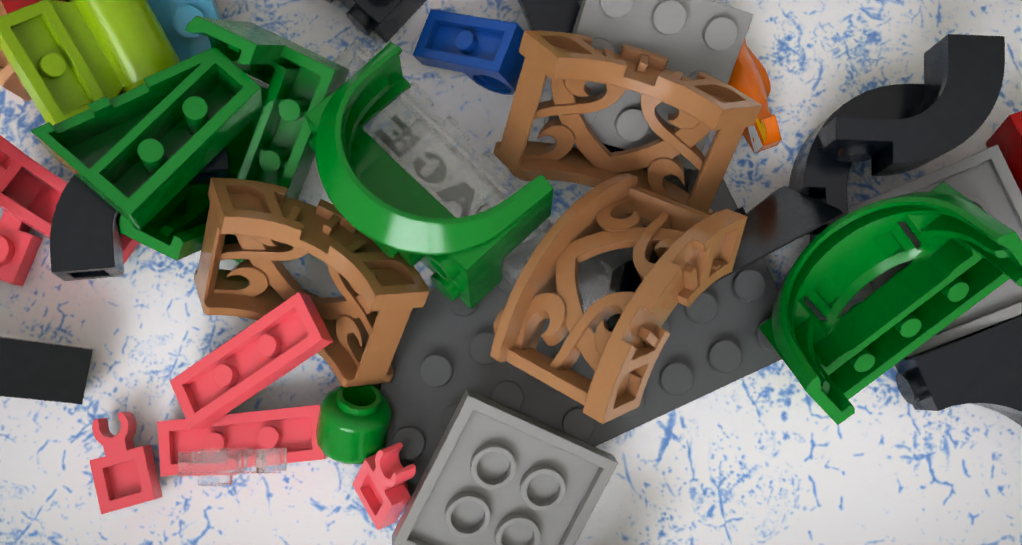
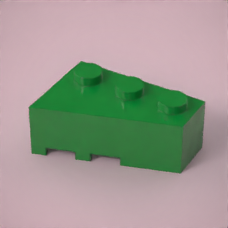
[31,47,262,231]

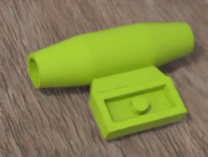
[0,0,181,125]

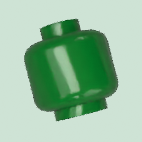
[316,385,392,464]

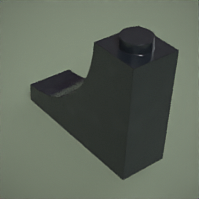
[895,314,1022,427]

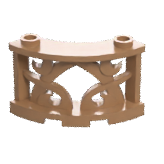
[493,30,762,215]
[490,173,748,424]
[194,177,430,388]

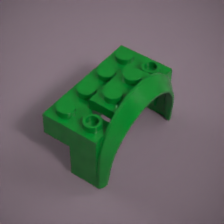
[119,16,350,263]
[305,42,554,309]
[759,181,1022,425]

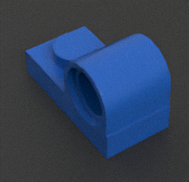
[413,9,525,95]

